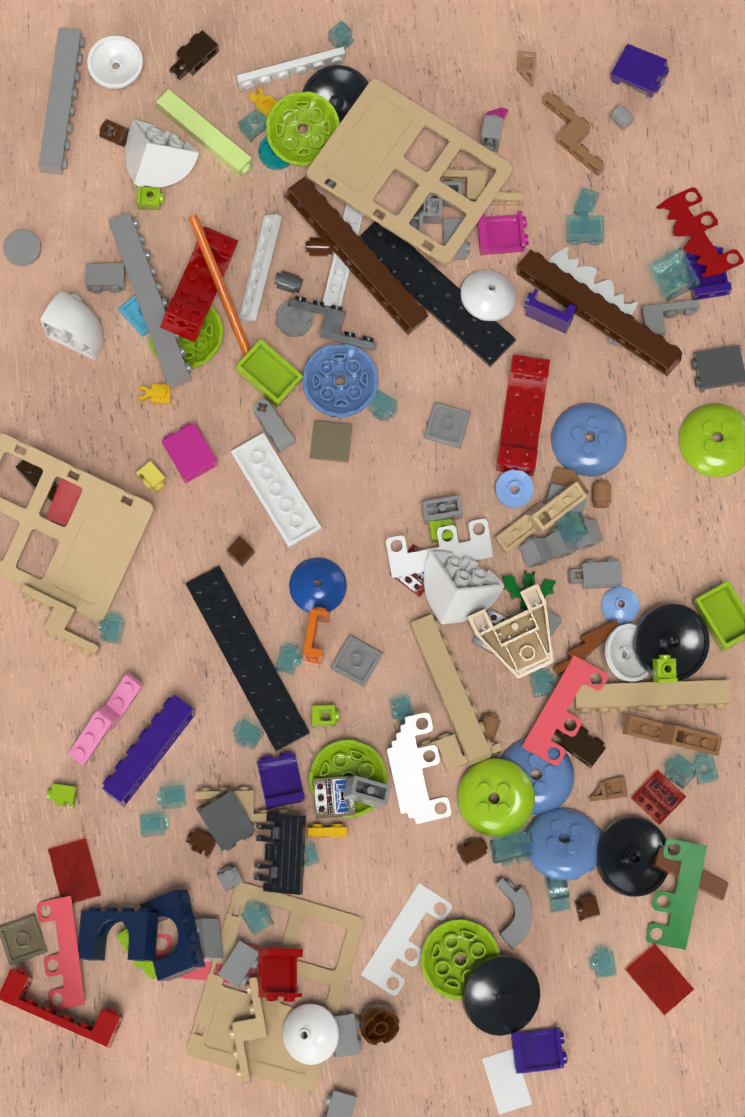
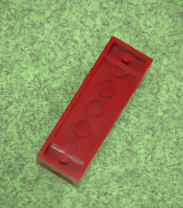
[160,226,238,342]
[496,354,550,477]
[0,967,123,1048]

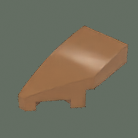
[517,51,537,86]
[551,467,589,493]
[590,777,628,801]

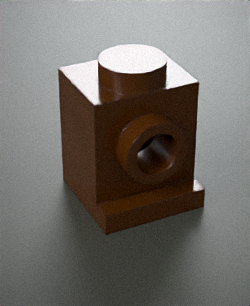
[99,119,129,147]
[186,829,217,859]
[456,838,488,866]
[575,895,600,921]

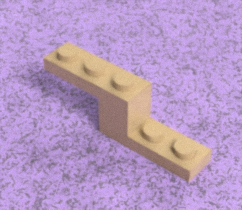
[440,168,523,206]
[494,481,588,553]
[20,584,100,657]
[417,733,502,773]
[195,787,293,824]
[229,977,268,1083]

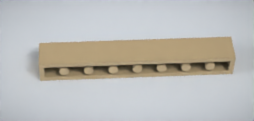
[410,614,493,766]
[574,680,732,714]

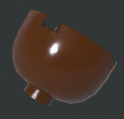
[359,1004,400,1045]

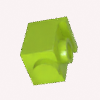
[136,186,164,210]
[429,519,458,544]
[652,654,678,683]
[312,705,339,728]
[47,783,78,808]

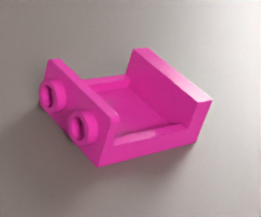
[477,211,529,255]
[162,423,218,484]

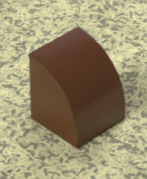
[227,536,255,567]

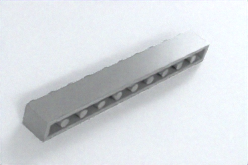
[108,213,192,388]

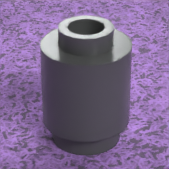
[274,270,303,293]

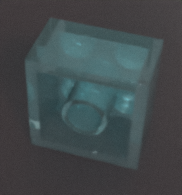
[648,248,700,302]

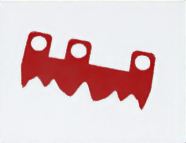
[657,187,744,277]

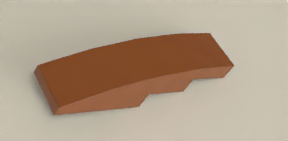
[553,620,618,677]

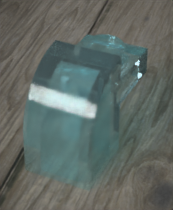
[544,875,570,913]

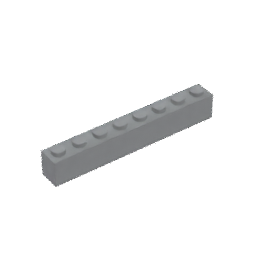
[39,28,85,175]

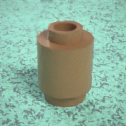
[592,480,611,508]
[480,712,501,742]

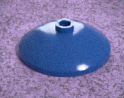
[289,558,347,613]

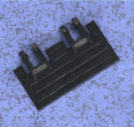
[254,812,306,895]

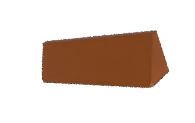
[651,847,728,901]

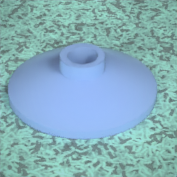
[495,470,534,508]
[601,587,640,625]

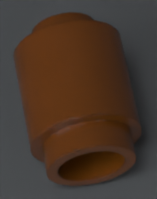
[306,237,332,256]

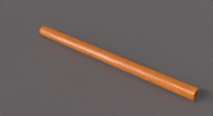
[189,214,251,356]

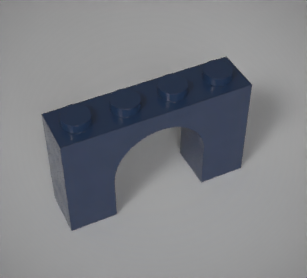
[140,890,205,981]
[78,907,159,962]

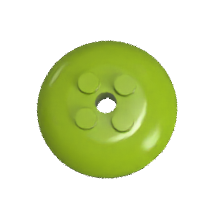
[266,91,340,166]
[149,304,224,369]
[679,403,745,477]
[309,740,387,818]
[457,758,535,837]
[421,920,500,1000]

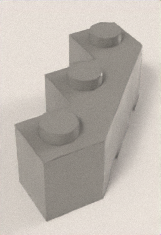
[409,181,462,233]
[520,518,604,568]

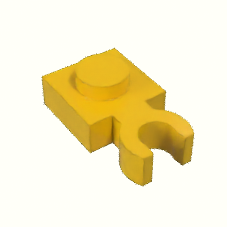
[249,87,277,118]
[138,384,171,404]

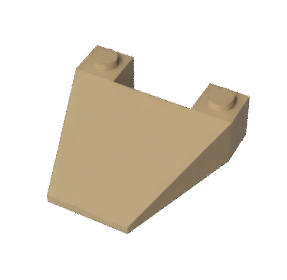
[467,583,554,679]

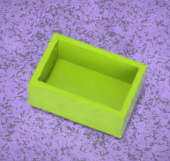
[235,339,303,408]
[693,580,745,653]

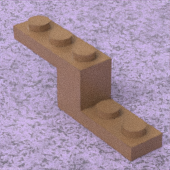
[542,92,605,177]
[622,715,722,756]

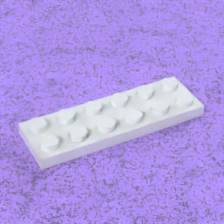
[231,432,322,548]

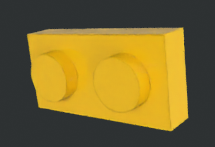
[308,824,347,838]

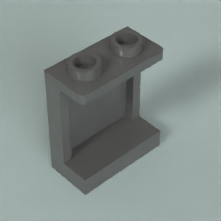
[691,345,745,393]
[196,788,256,851]

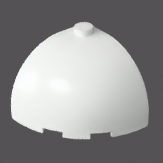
[126,119,199,187]
[40,291,104,361]
[424,551,504,624]

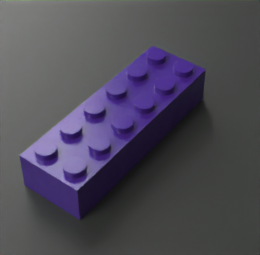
[102,695,195,807]

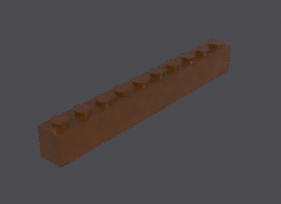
[285,176,429,335]
[517,250,682,377]

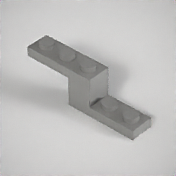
[607,300,700,346]

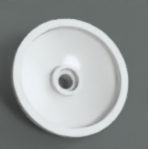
[87,36,143,89]
[460,270,516,321]
[605,624,648,682]
[283,1004,339,1065]

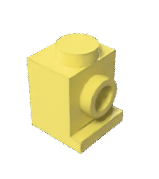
[136,461,166,493]

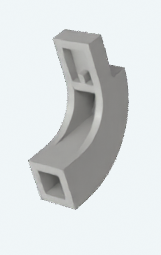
[496,878,532,950]

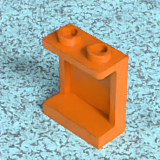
[303,607,330,664]

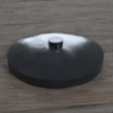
[302,65,369,123]
[634,604,710,681]
[596,817,670,897]
[462,955,540,1036]

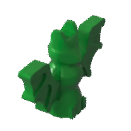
[502,570,556,610]

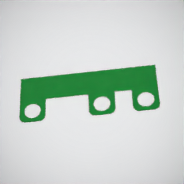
[646,839,707,950]

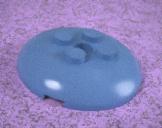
[303,344,378,417]
[551,403,627,477]
[501,739,574,815]
[524,808,601,881]

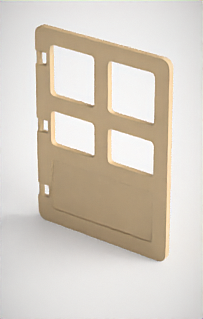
[307,79,513,265]
[0,434,154,621]
[186,883,363,1092]

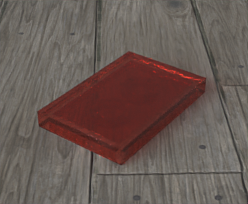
[48,838,101,904]
[625,944,694,1016]

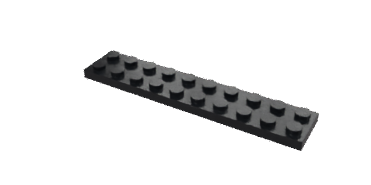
[360,217,516,368]
[185,566,310,752]

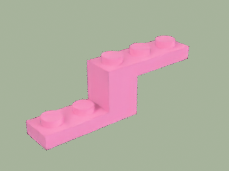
[68,673,143,766]

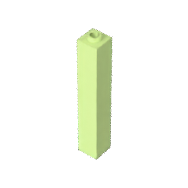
[156,89,252,177]

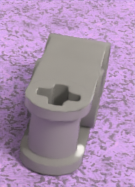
[254,399,296,453]

